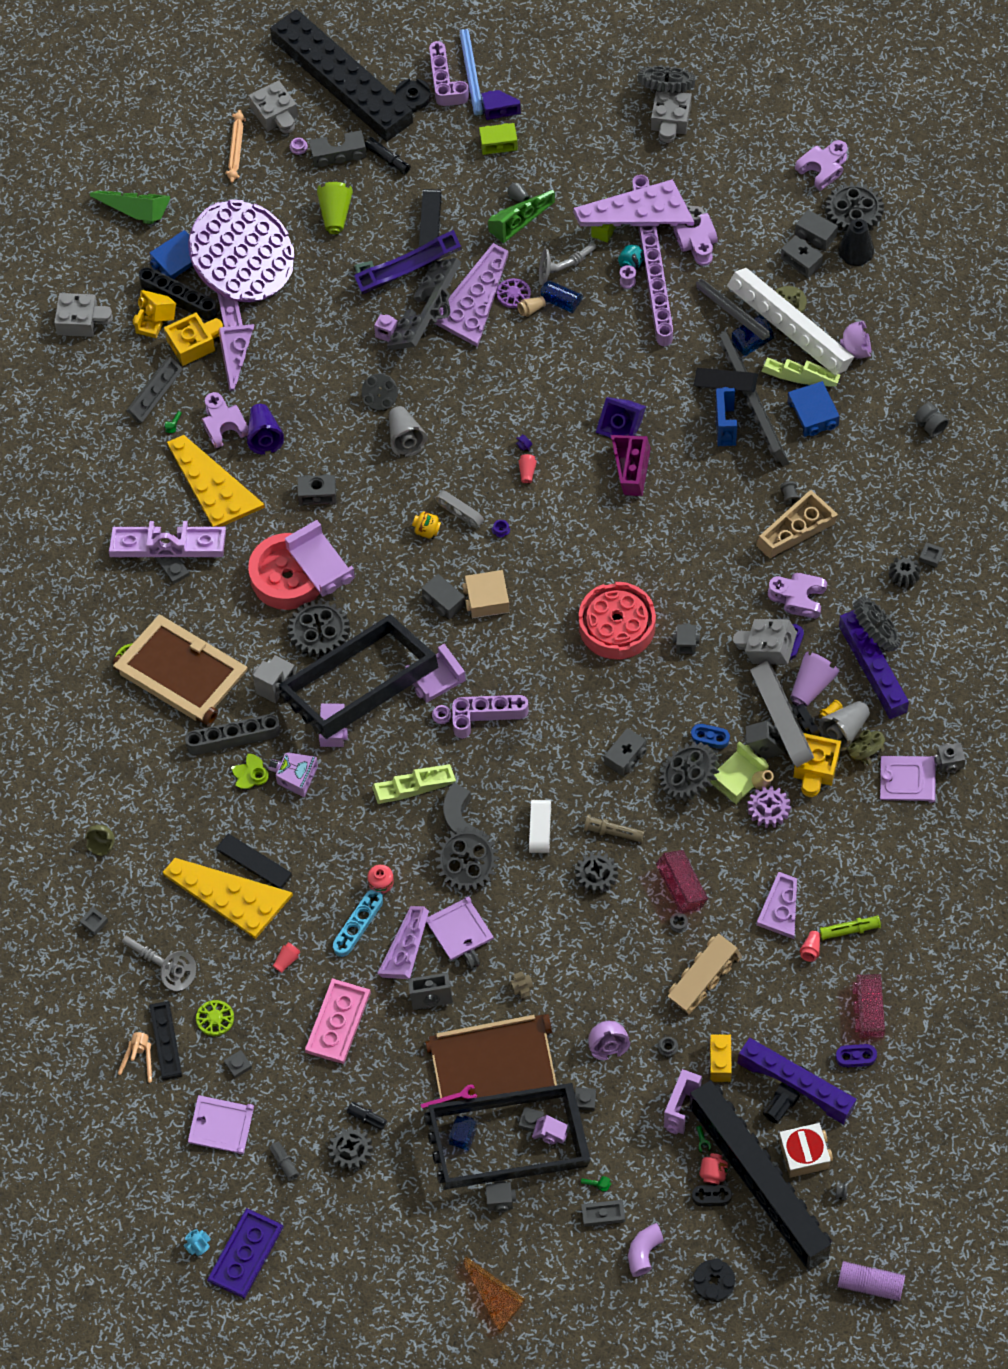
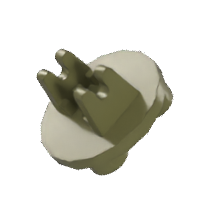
[775,286,807,313]
[847,730,885,765]

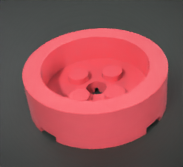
[248,533,320,610]
[579,582,656,659]

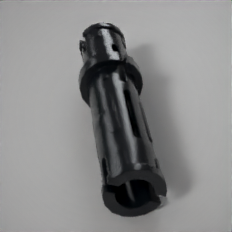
[365,137,411,175]

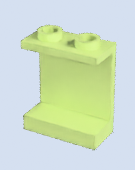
[711,742,769,804]

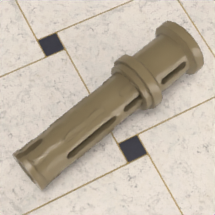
[584,814,645,843]

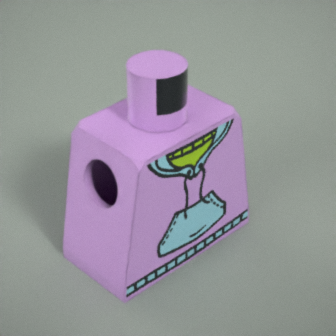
[268,753,318,797]

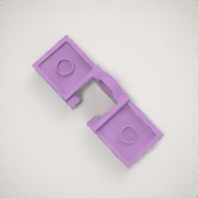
[109,521,226,558]

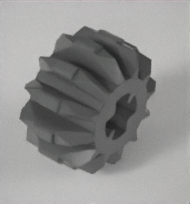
[888,555,921,589]

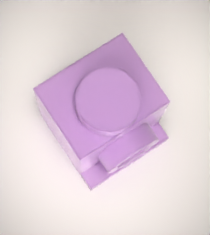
[374,314,398,342]
[532,1115,568,1144]

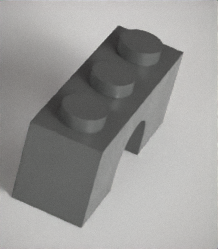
[309,130,366,167]

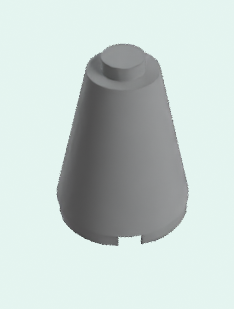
[389,406,428,457]
[818,701,870,751]

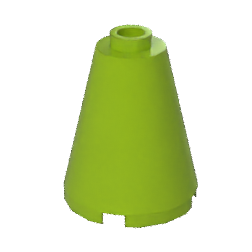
[317,182,353,235]

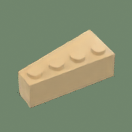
[756,490,838,558]
[668,934,742,1015]

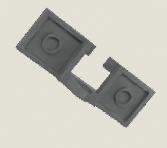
[387,258,461,350]

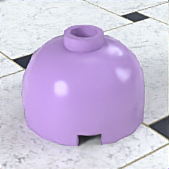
[840,321,872,359]
[588,1021,630,1060]

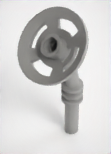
[539,243,596,285]
[122,935,196,991]

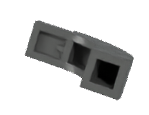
[443,782,487,848]

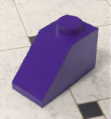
[481,90,521,120]

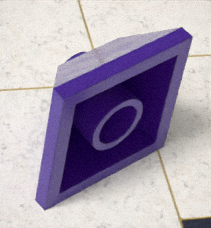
[596,397,646,438]

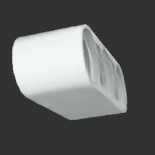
[529,800,551,853]

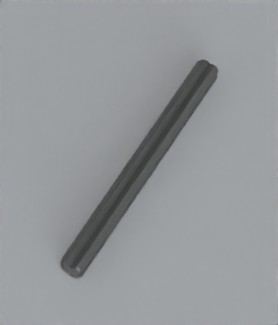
[696,279,770,340]

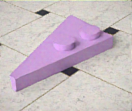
[218,324,254,391]

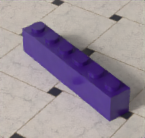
[839,610,909,719]

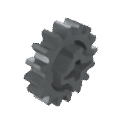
[575,851,618,894]
[328,1126,373,1172]

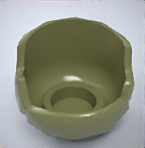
[85,824,115,856]

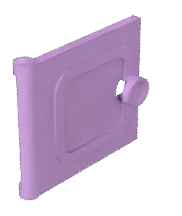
[880,756,936,803]
[426,896,494,960]
[188,1095,254,1154]

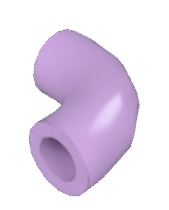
[628,1223,664,1277]

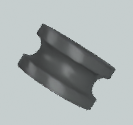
[670,913,688,932]
[463,949,480,969]
[836,1181,848,1200]

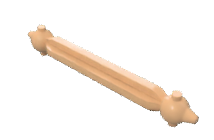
[225,110,246,183]

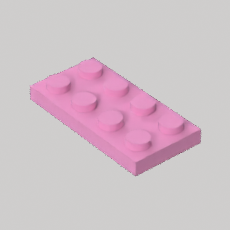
[305,978,371,1064]

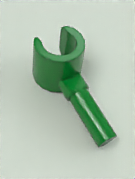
[165,411,182,433]
[696,1126,711,1153]
[581,1176,611,1192]

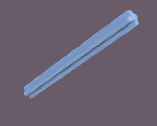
[460,29,483,116]

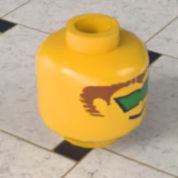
[412,511,441,539]

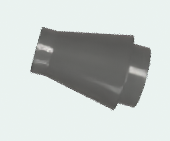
[508,183,531,203]

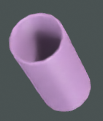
[838,1261,905,1301]

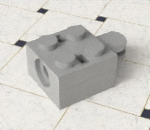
[248,80,298,133]
[651,90,692,143]
[55,293,113,337]
[733,619,797,665]

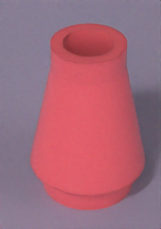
[518,454,537,483]
[800,931,821,962]
[273,942,300,973]

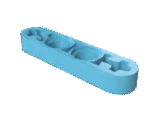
[333,890,383,957]

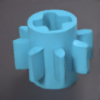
[184,1229,211,1256]

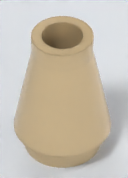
[517,296,546,317]
[752,770,774,790]

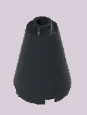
[838,219,874,266]

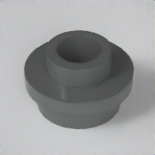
[658,1037,678,1057]

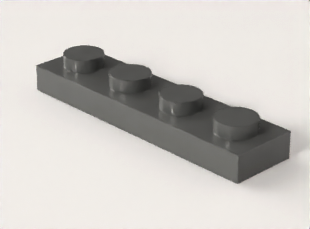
[126,356,183,423]

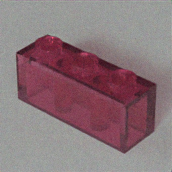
[656,850,708,913]
[852,974,885,1039]

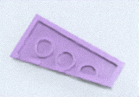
[377,906,429,979]

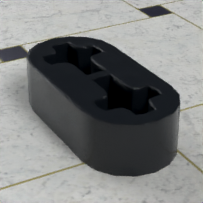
[692,1185,732,1206]

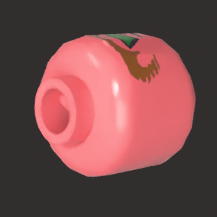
[367,864,394,894]
[699,1153,728,1185]

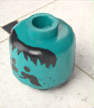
[618,245,644,270]

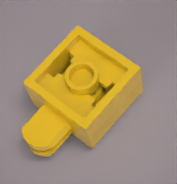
[164,312,223,366]
[793,733,841,797]

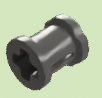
[780,481,800,506]

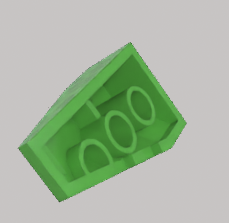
[488,190,555,244]

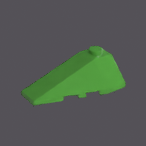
[90,191,170,224]

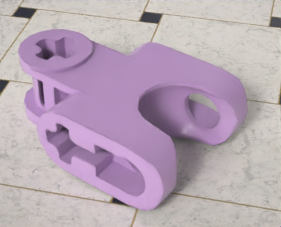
[795,140,847,191]
[673,213,718,266]
[202,392,248,449]
[768,573,827,619]

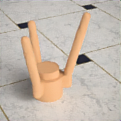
[118,1032,152,1083]

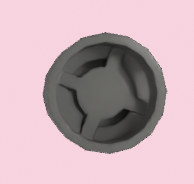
[914,402,949,438]

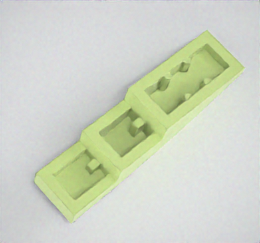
[761,357,840,386]
[372,764,456,804]

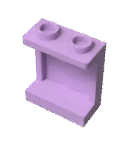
[405,644,466,703]
[664,1069,702,1134]

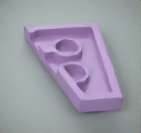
[757,872,797,939]

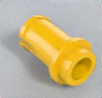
[818,700,843,719]

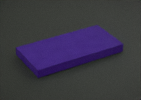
[207,1208,284,1299]

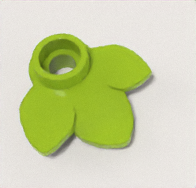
[232,754,269,789]

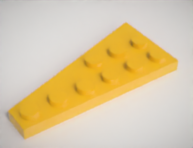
[167,435,265,527]
[163,858,293,939]

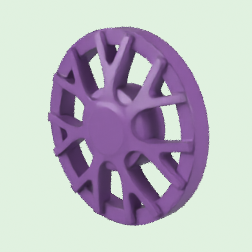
[497,278,531,308]

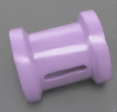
[620,265,636,289]

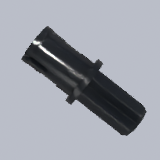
[347,1101,387,1130]

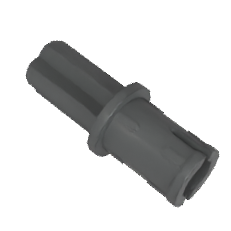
[270,1142,300,1181]

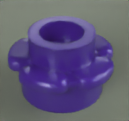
[516,434,533,451]
[492,520,510,538]

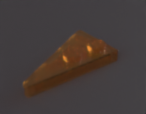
[463,1257,525,1333]

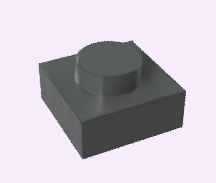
[919,542,944,567]
[80,907,108,935]
[224,1050,252,1078]
[575,1087,596,1111]
[518,1107,544,1132]

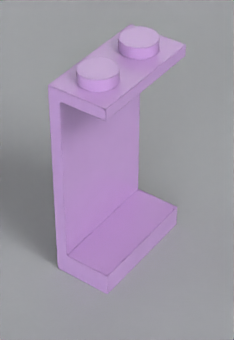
[285,520,355,597]

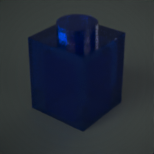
[449,1116,477,1151]

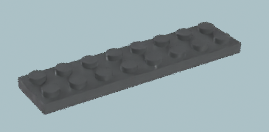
[719,331,790,466]

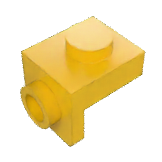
[133,309,163,338]

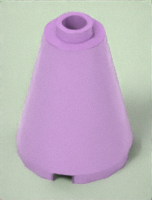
[791,652,839,706]

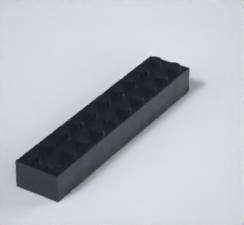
[270,9,413,142]
[690,1080,832,1272]

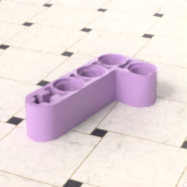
[429,41,469,106]
[452,695,529,739]

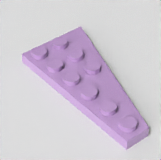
[573,179,694,226]
[434,243,508,347]

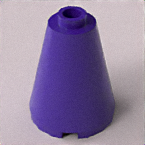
[247,404,284,455]

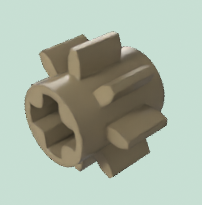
[510,972,534,998]

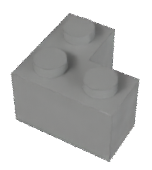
[252,655,296,703]

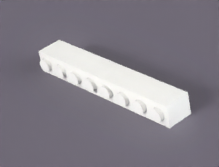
[727,268,855,375]

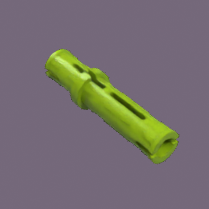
[819,915,881,940]

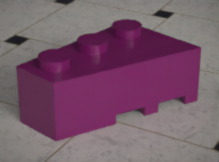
[611,435,651,496]

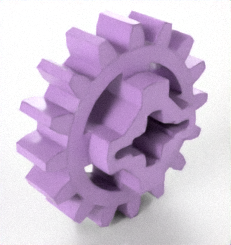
[748,786,791,828]

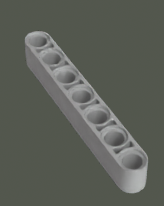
[750,660,814,768]

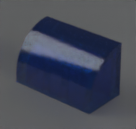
[541,280,583,313]
[731,314,774,357]

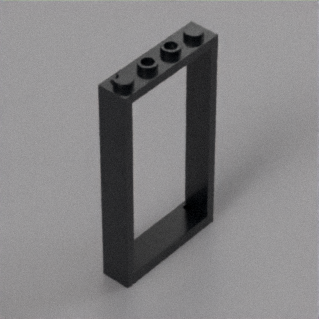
[279,614,439,739]
[424,1083,591,1190]

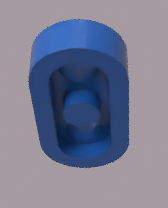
[691,724,730,749]

